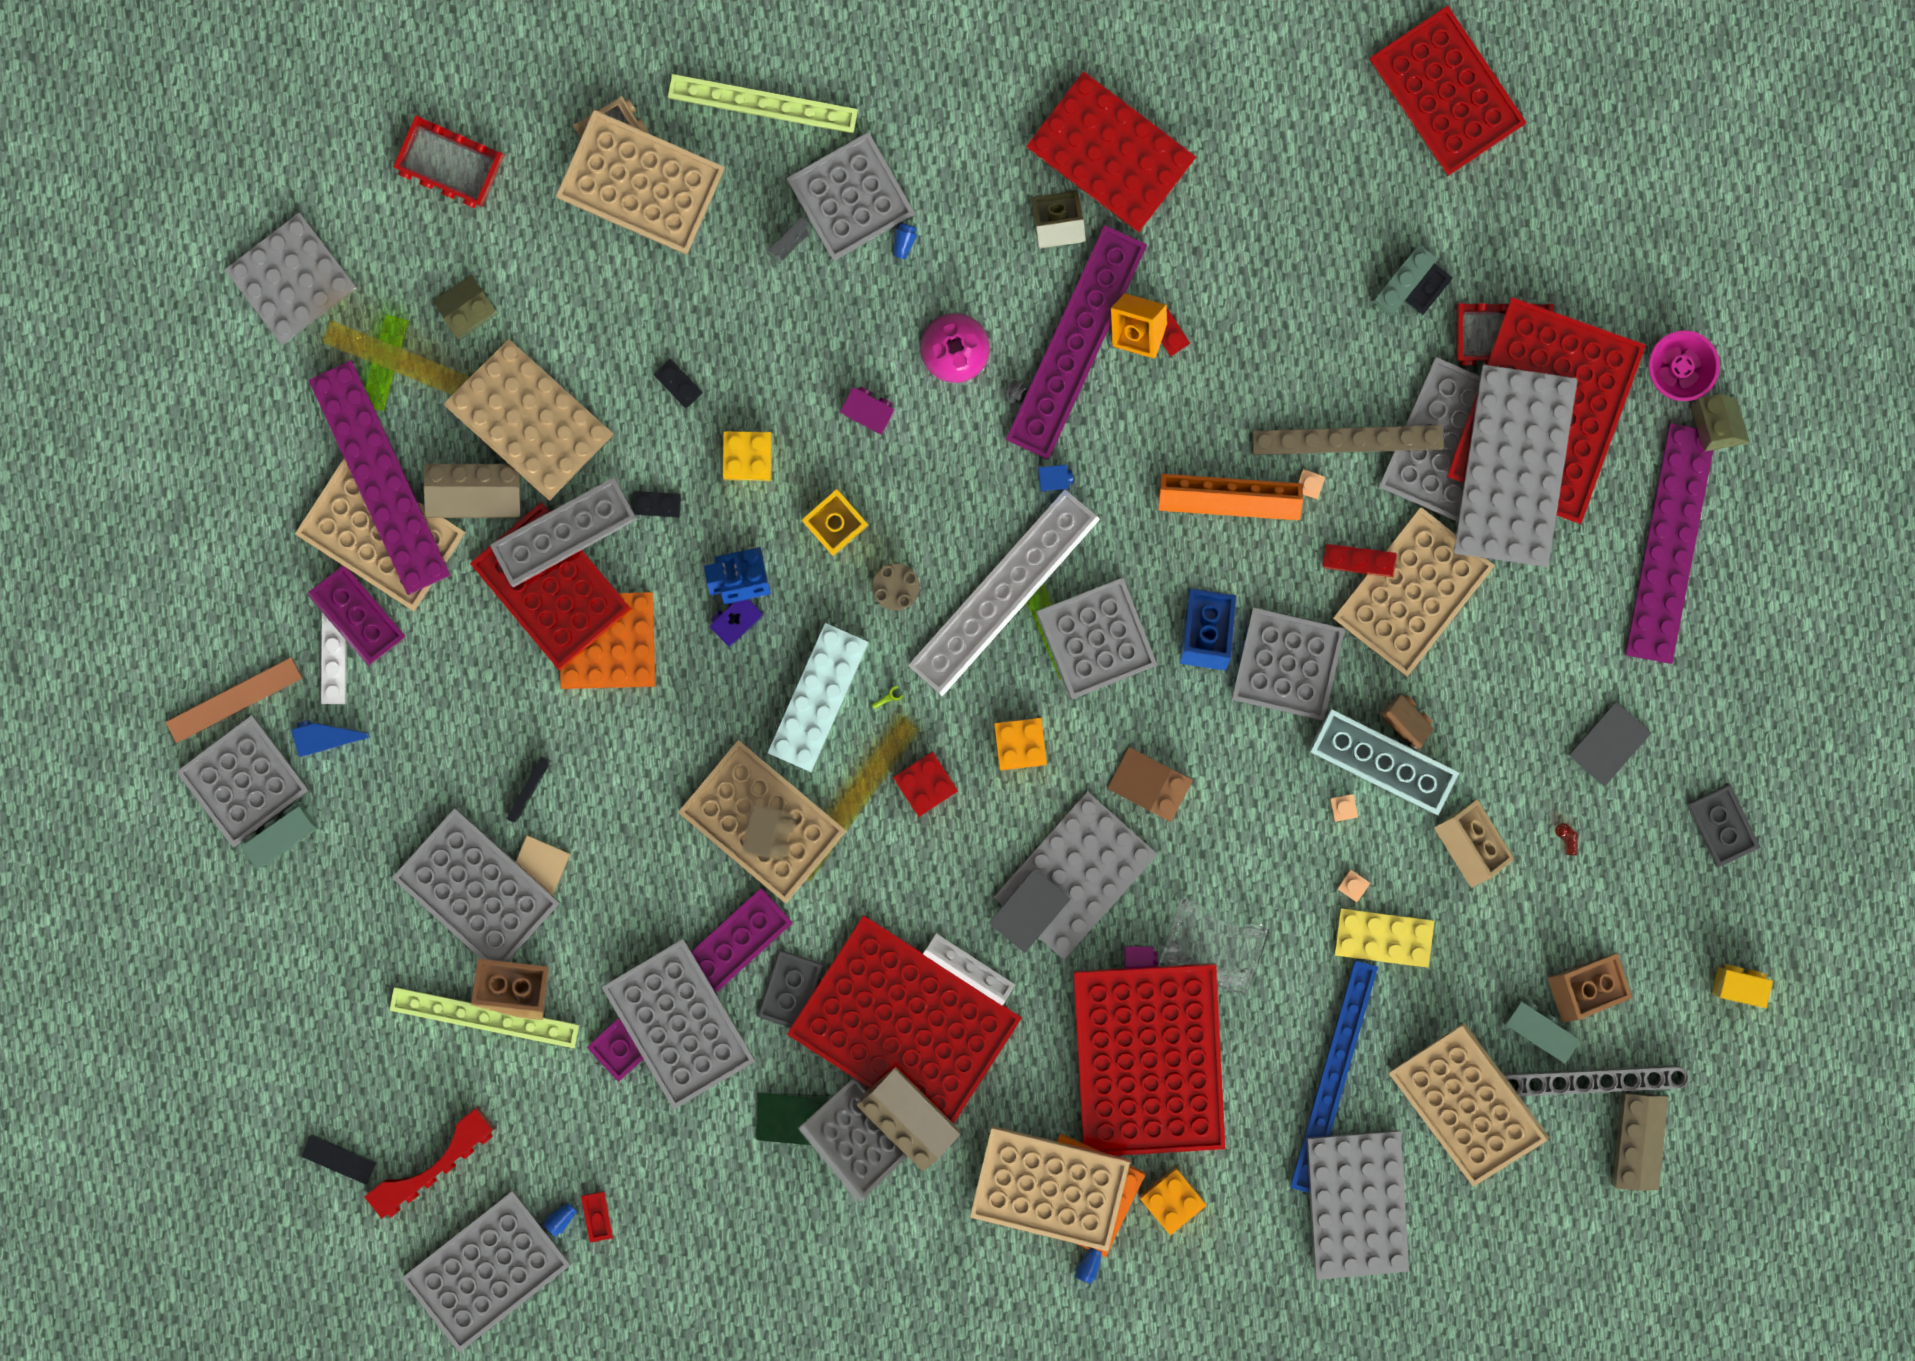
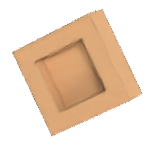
[1298,469,1325,500]
[1330,794,1358,822]
[1337,869,1370,902]

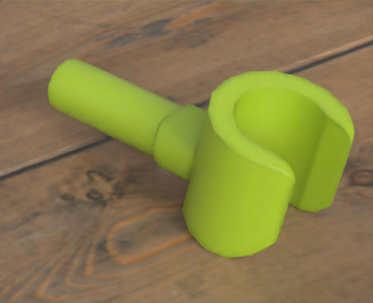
[871,686,904,709]

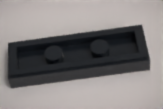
[506,756,551,823]
[302,1134,377,1185]

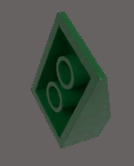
[757,1093,829,1145]

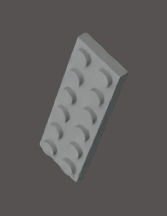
[490,477,637,587]

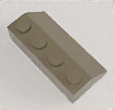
[424,464,521,518]
[857,1066,962,1171]
[1611,1091,1669,1191]

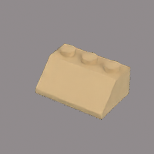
[1434,799,1514,888]

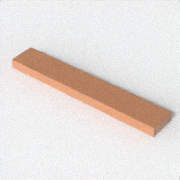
[165,657,303,743]

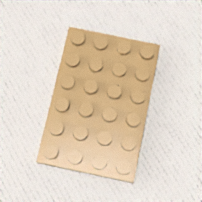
[556,110,725,255]
[444,339,613,501]
[295,459,466,611]
[1332,507,1495,677]
[678,740,847,904]
[1389,1023,1549,1187]
[970,1126,1130,1251]

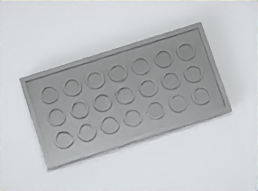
[1453,365,1577,567]

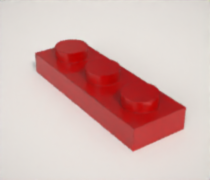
[1322,544,1397,578]

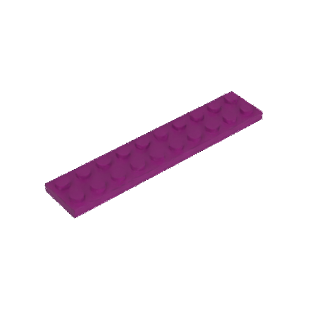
[1006,225,1147,460]
[309,360,452,595]
[1625,423,1713,664]
[587,888,793,1082]

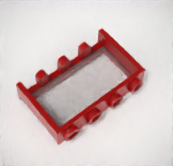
[393,115,506,208]
[1456,303,1554,365]

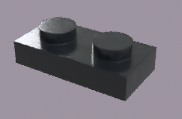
[1404,263,1453,316]
[654,359,703,409]
[633,491,681,518]

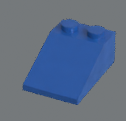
[1179,589,1236,671]

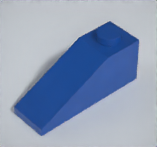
[291,720,371,757]

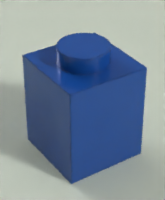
[1038,465,1073,492]

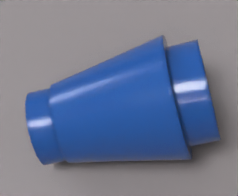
[893,223,918,259]
[542,1202,577,1237]
[1074,1248,1102,1284]

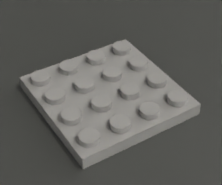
[787,132,915,261]
[225,213,357,345]
[1036,578,1157,700]
[1231,608,1345,721]
[177,715,310,847]
[798,1078,907,1202]

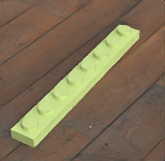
[668,74,858,134]
[389,987,580,1048]

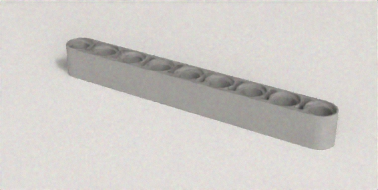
[1502,1065,1689,1096]

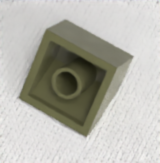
[1031,190,1086,249]
[433,274,499,340]
[1691,394,1750,452]

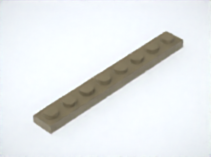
[1253,425,1444,455]

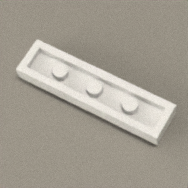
[321,613,347,704]
[923,933,1015,1005]

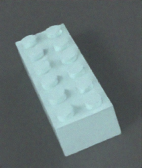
[768,623,869,772]
[1308,709,1459,815]

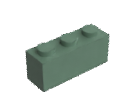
[1372,244,1437,317]
[241,805,319,870]
[1503,999,1581,1064]

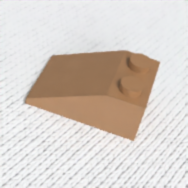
[1378,694,1434,749]
[1107,747,1193,822]
[1547,953,1632,1022]
[471,959,549,1020]

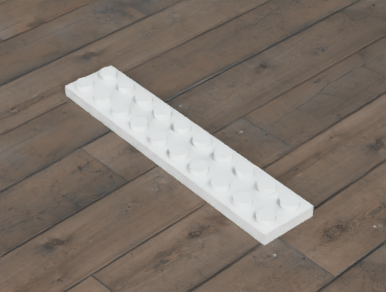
[908,490,1100,696]

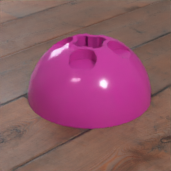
[920,313,990,383]
[1649,331,1720,401]

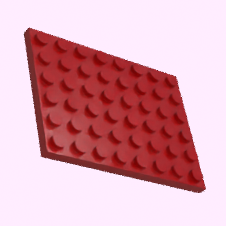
[1446,297,1646,524]
[787,915,1022,1124]
[1074,963,1226,1156]

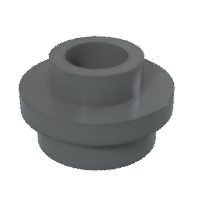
[1006,380,1026,403]

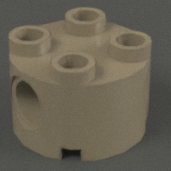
[873,564,920,611]

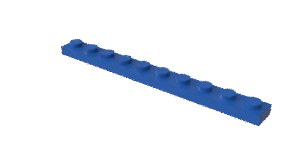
[1290,960,1378,1193]

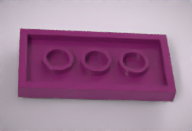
[307,566,406,667]

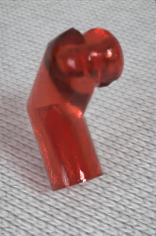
[1555,823,1578,855]

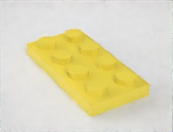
[1334,908,1435,968]

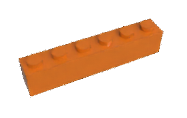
[1158,474,1303,520]

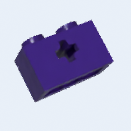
[709,599,764,647]

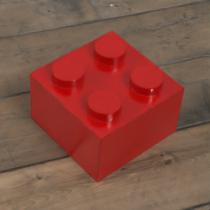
[893,751,958,817]

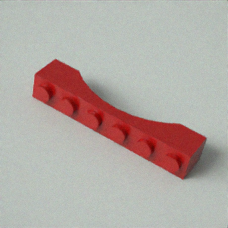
[364,1107,496,1219]

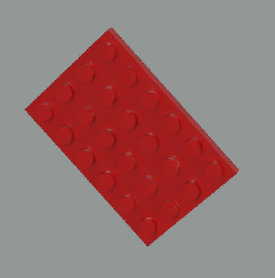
[1368,5,1527,177]
[1026,71,1196,233]
[470,502,632,671]

